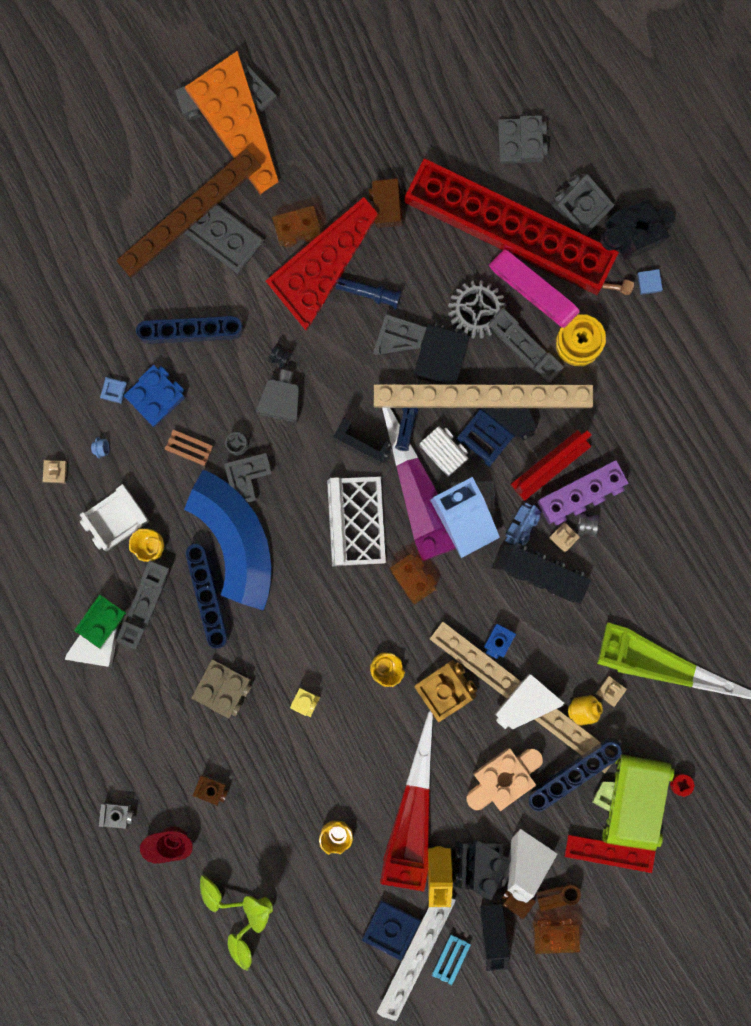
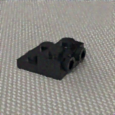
[451,842,503,889]

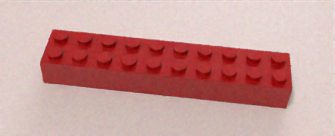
[405,158,619,295]

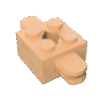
[466,748,543,811]

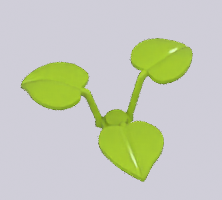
[200,874,273,971]

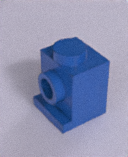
[483,624,516,659]

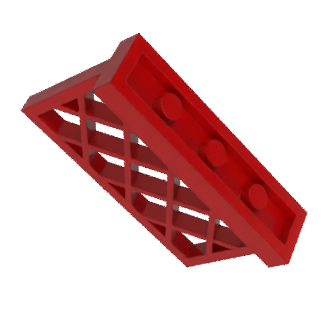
[511,430,592,501]

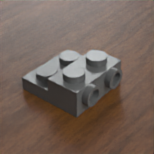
[498,116,547,164]
[552,174,614,235]

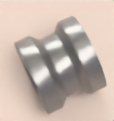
[578,514,598,537]

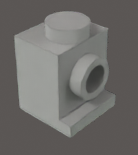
[99,803,133,829]

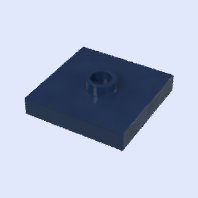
[362,900,421,961]

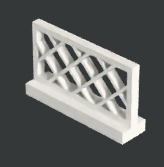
[327,477,386,567]

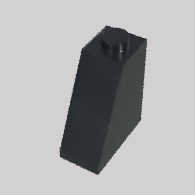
[478,382,537,441]
[480,902,509,971]

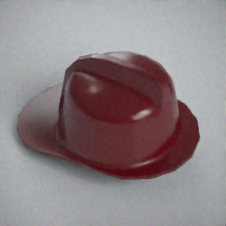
[140,826,193,864]

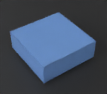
[637,269,663,295]
[100,377,128,404]

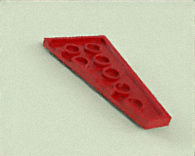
[266,197,379,331]

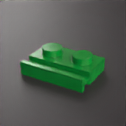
[74,595,127,649]

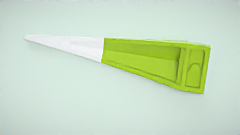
[597,623,751,699]

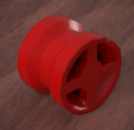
[670,773,695,797]

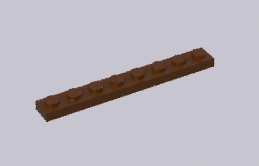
[116,148,262,278]

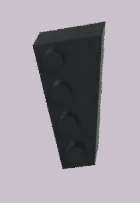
[492,543,591,604]

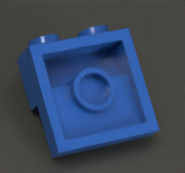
[123,365,185,427]

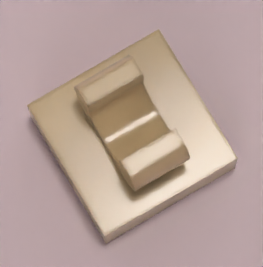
[43,460,67,484]
[549,522,580,553]
[596,676,627,707]

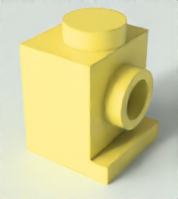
[290,688,320,717]

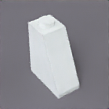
[65,623,120,667]
[495,674,564,729]
[508,829,557,903]

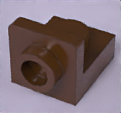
[501,888,536,919]

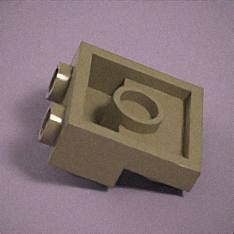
[192,659,252,719]

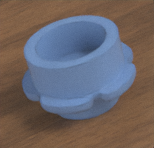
[91,437,109,458]

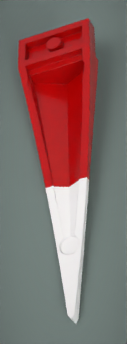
[380,711,433,891]

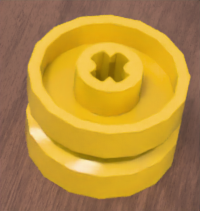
[556,315,606,366]

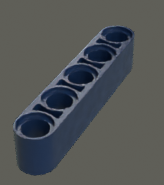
[136,316,243,344]
[185,544,228,649]
[529,738,622,811]

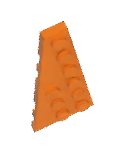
[185,51,279,195]

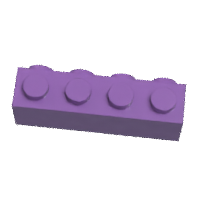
[537,460,628,526]

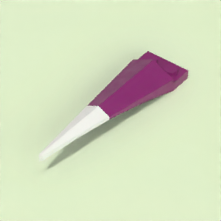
[382,408,456,562]

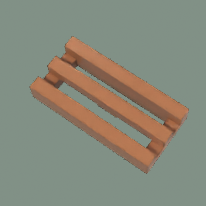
[165,430,213,466]

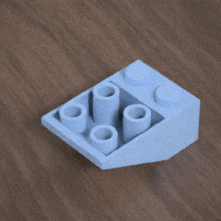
[430,477,500,558]

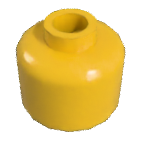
[568,695,603,726]

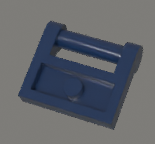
[456,409,514,467]

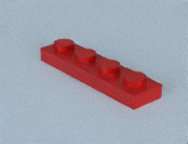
[564,834,656,873]

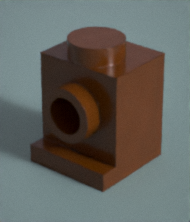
[193,774,228,806]

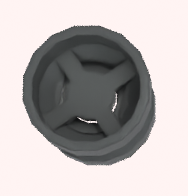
[225,432,248,456]

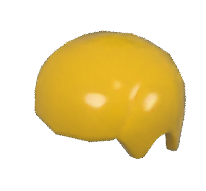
[129,529,164,562]
[370,653,405,687]
[319,820,353,855]

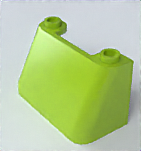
[601,754,674,851]

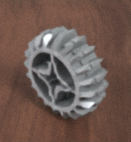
[448,280,506,339]

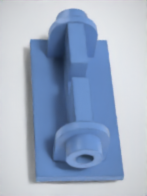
[505,503,541,545]

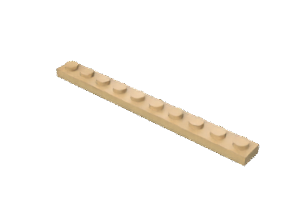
[374,385,593,408]
[430,622,615,773]

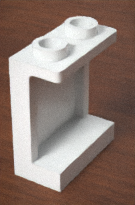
[79,484,150,551]

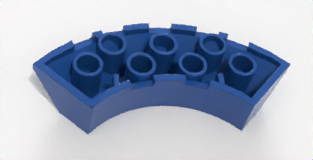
[184,469,272,611]

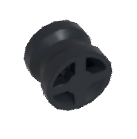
[268,343,293,370]

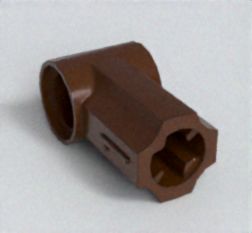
[536,882,581,911]

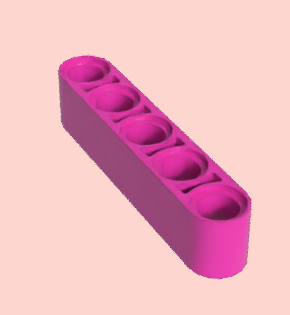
[489,249,580,328]

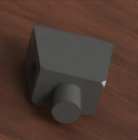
[256,370,299,423]

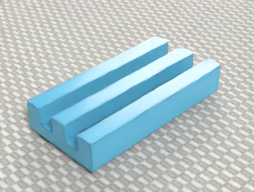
[432,934,471,985]

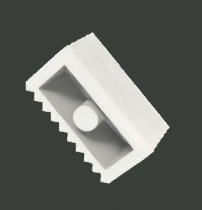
[419,426,468,477]

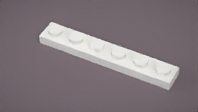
[377,898,456,1021]

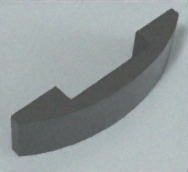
[488,308,564,383]
[116,560,169,650]

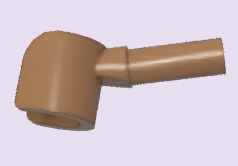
[603,280,634,295]

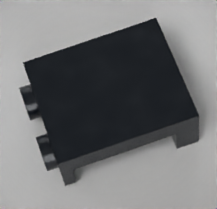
[413,323,470,385]
[333,418,392,466]

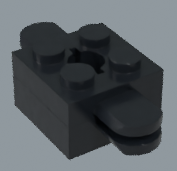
[601,199,675,260]

